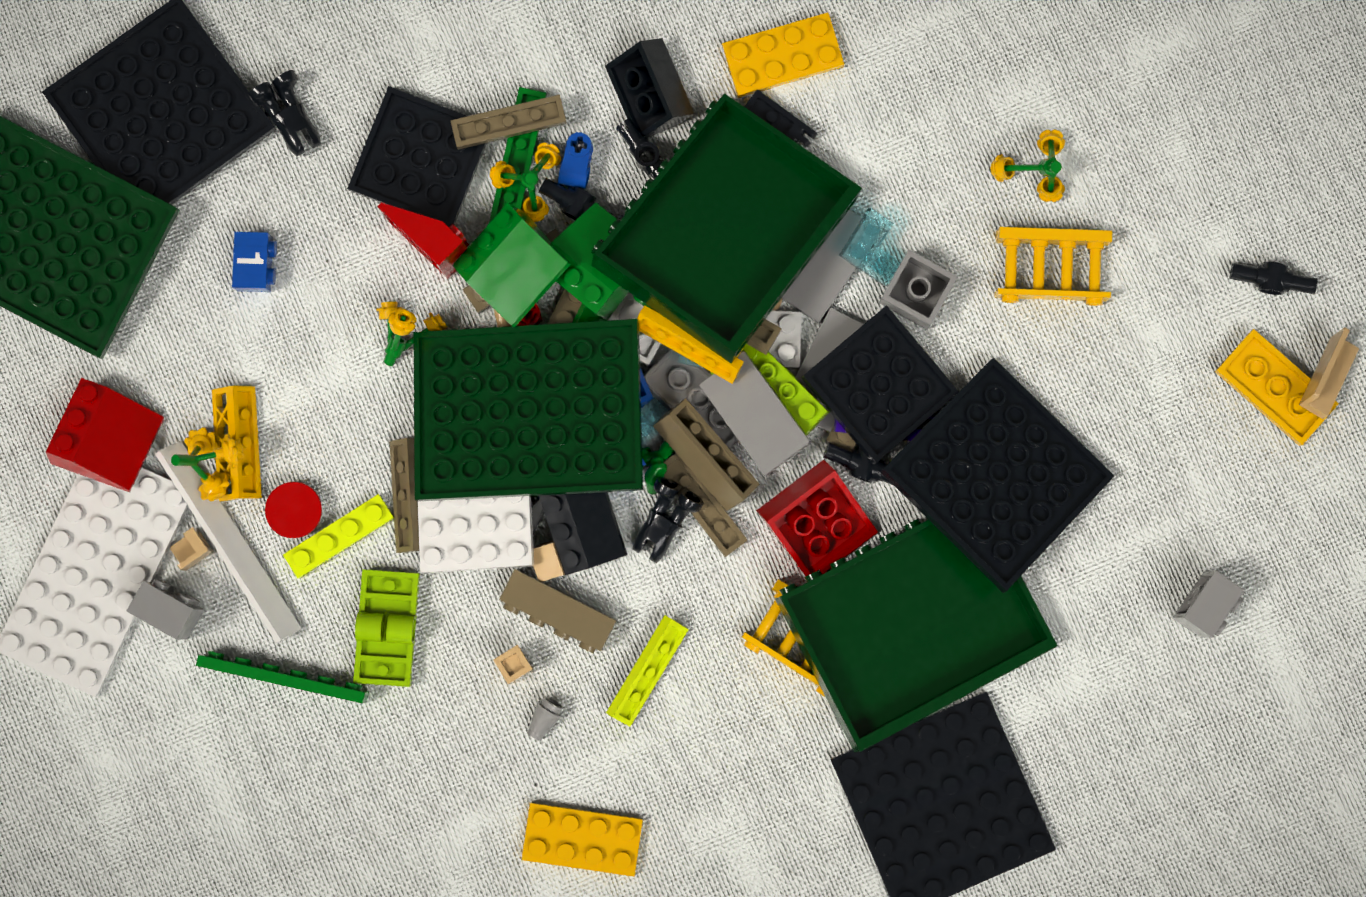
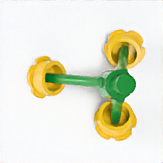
[990,129,1065,202]
[490,142,561,222]
[376,302,448,366]

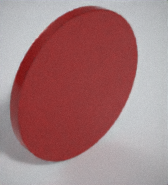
[265,482,322,538]

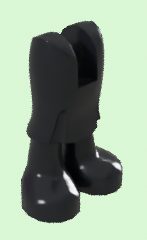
[248,70,321,157]
[632,477,704,563]

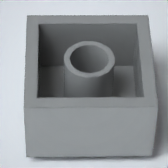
[879,249,958,330]
[1172,570,1244,638]
[126,579,205,640]

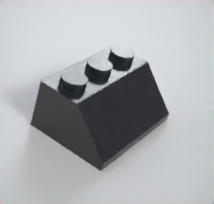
[605,38,695,138]
[539,492,628,575]

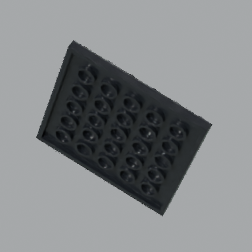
[42,0,277,205]
[880,357,1114,593]
[830,691,1056,897]

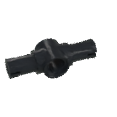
[616,118,664,179]
[539,178,620,220]
[1229,262,1318,295]
[823,442,893,485]

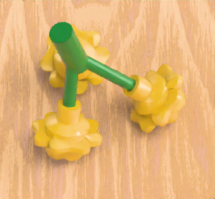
[171,427,244,501]

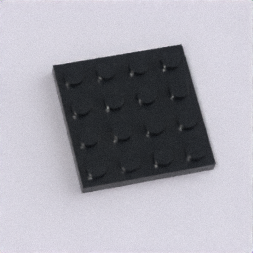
[347,86,487,227]
[801,305,959,464]

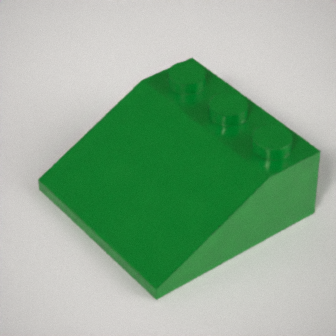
[552,202,629,320]
[453,203,571,327]

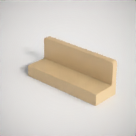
[1299,327,1359,419]

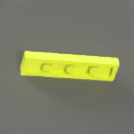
[283,494,394,579]
[606,615,689,727]

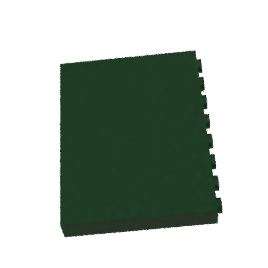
[591,93,862,363]
[775,518,1058,753]

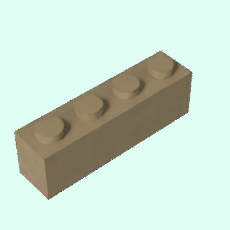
[653,398,760,511]
[499,569,617,654]

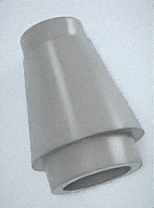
[527,696,564,741]

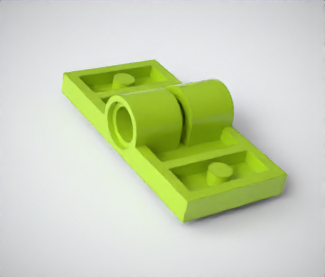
[710,344,829,435]
[353,569,420,687]

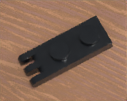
[744,89,818,148]

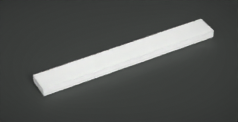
[155,441,302,644]

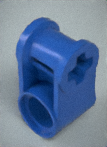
[558,132,593,189]

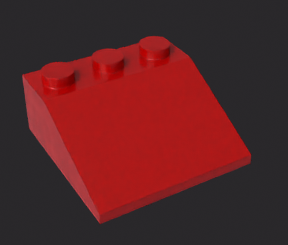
[377,202,470,279]
[46,378,164,492]
[756,460,878,577]

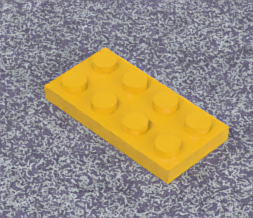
[722,12,844,98]
[1214,329,1339,446]
[522,802,643,877]

